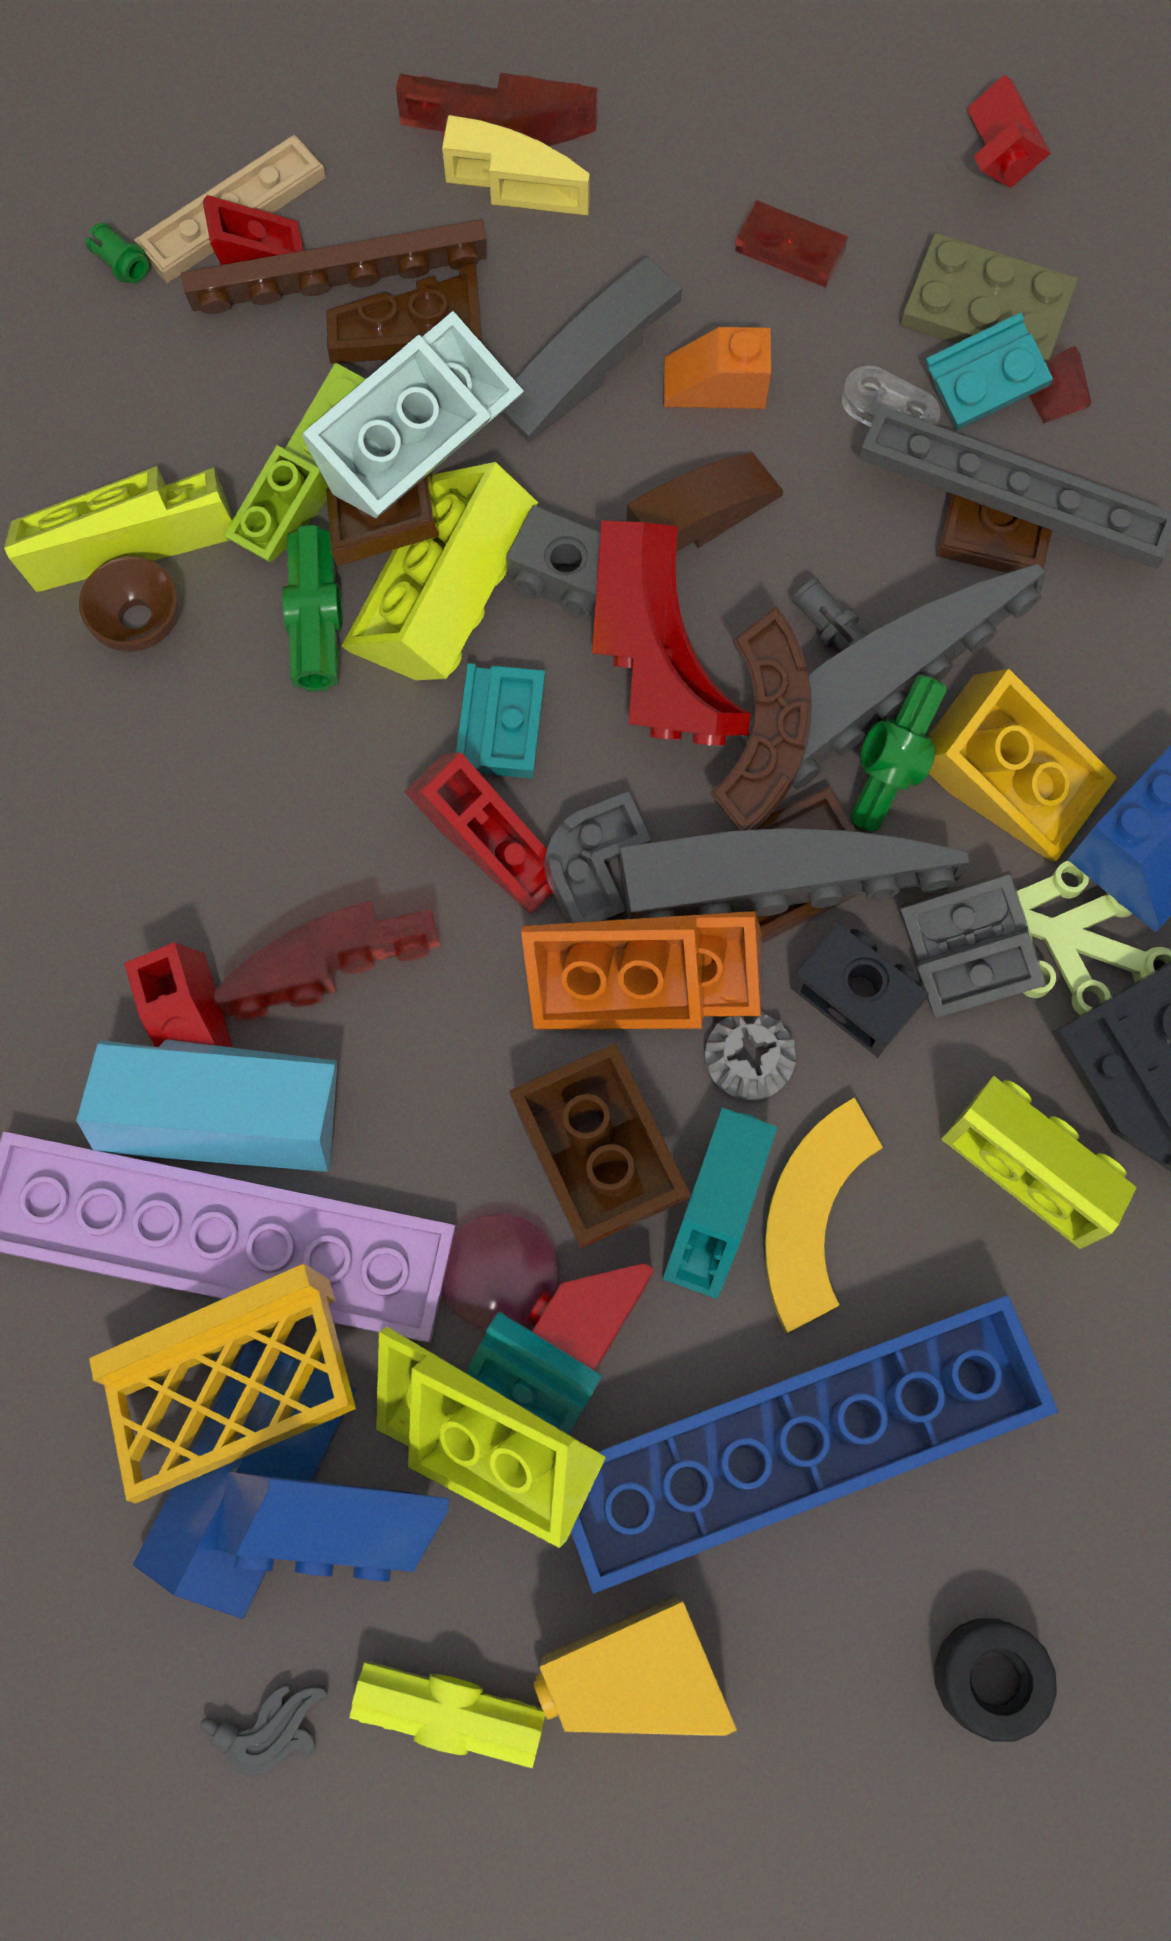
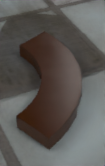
[710,606,812,831]

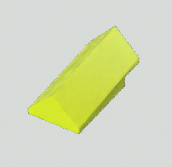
[4,466,234,592]
[376,1326,606,1548]

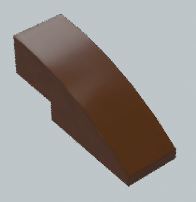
[626,453,783,552]

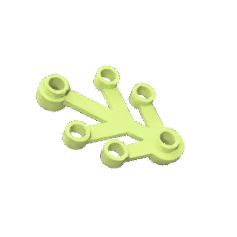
[1018,861,1171,1015]

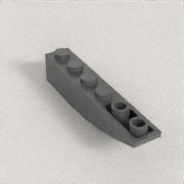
[739,564,1045,789]
[619,828,969,919]

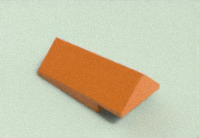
[521,911,762,1029]

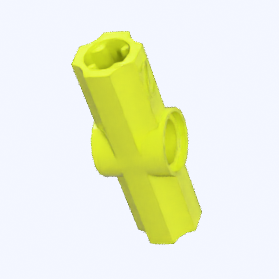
[349,1661,545,1769]

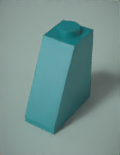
[663,1107,777,1299]

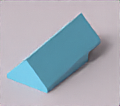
[76,1039,338,1172]

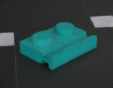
[924,312,1053,431]
[456,663,546,779]
[466,1312,602,1435]

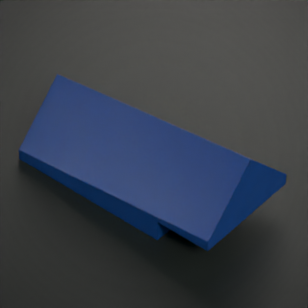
[133,1340,357,1619]

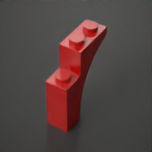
[592,520,751,746]

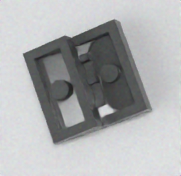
[900,870,1046,1018]

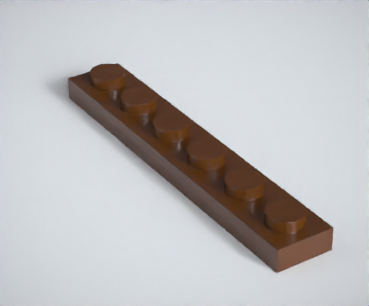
[180,219,487,314]

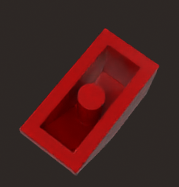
[527,1263,654,1371]

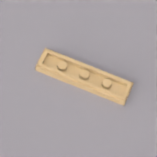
[134,134,326,284]

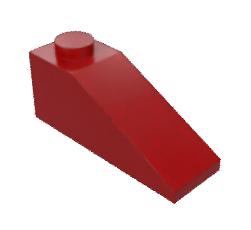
[404,752,553,913]

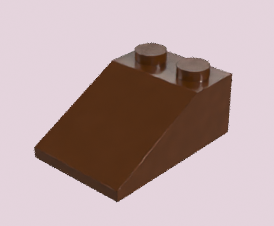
[509,1043,691,1248]

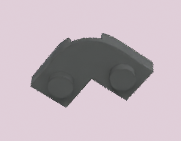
[544,791,652,923]

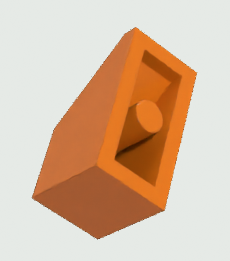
[664,327,771,409]

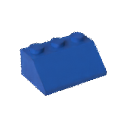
[1068,745,1171,933]
[215,1472,450,1582]

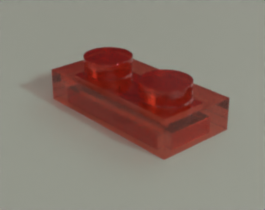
[735,200,848,288]

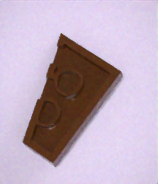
[326,262,482,364]

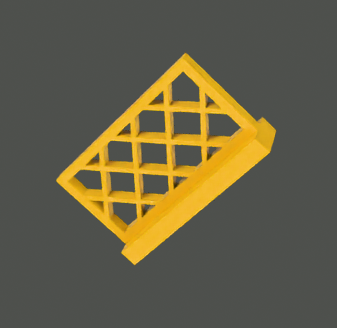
[89,1263,356,1504]

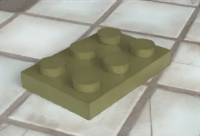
[900,233,1079,365]

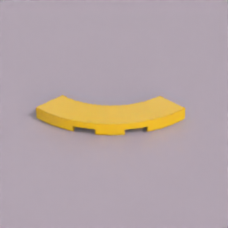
[765,1097,883,1334]

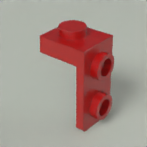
[968,75,1051,188]

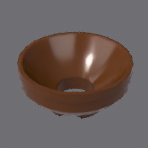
[79,556,179,652]

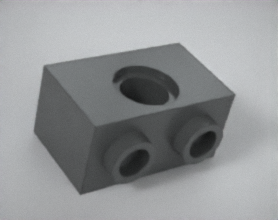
[506,505,600,618]

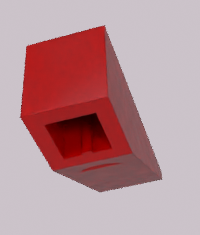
[124,942,233,1048]

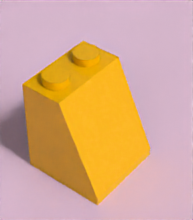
[533,1594,737,1736]

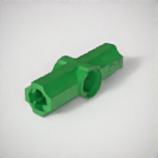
[282,525,343,692]

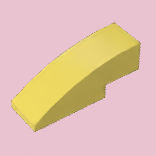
[442,115,590,216]

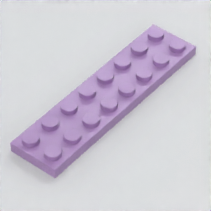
[0,1131,457,1344]

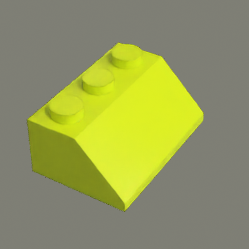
[941,1076,1137,1249]

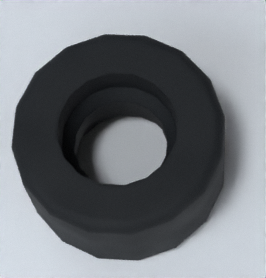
[934,1618,1057,1742]

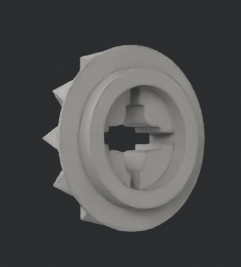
[705,1011,796,1100]

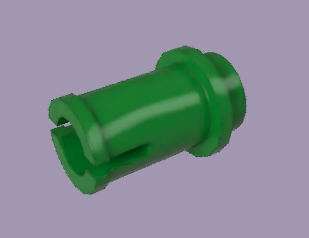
[85,222,149,284]

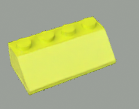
[341,462,538,681]

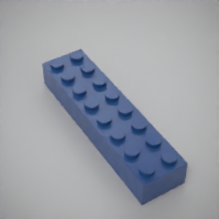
[571,1295,1059,1594]

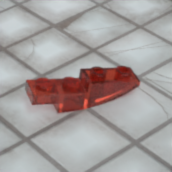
[396,73,598,146]
[214,901,441,1020]

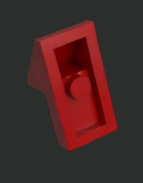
[203,195,303,265]

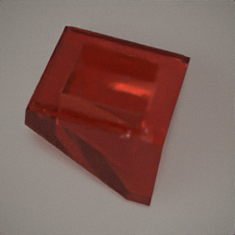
[1030,346,1092,423]

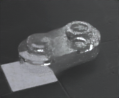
[842,366,941,427]

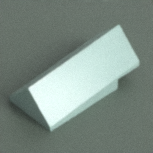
[302,311,524,518]

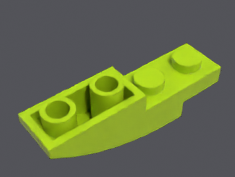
[224,363,366,563]

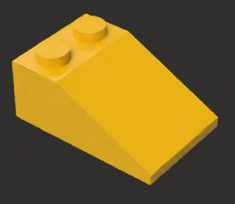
[928,669,1117,862]

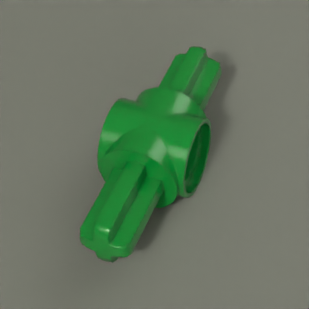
[850,675,947,832]

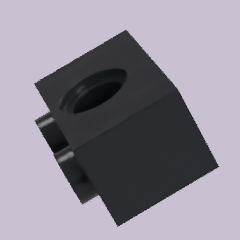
[790,923,929,1058]

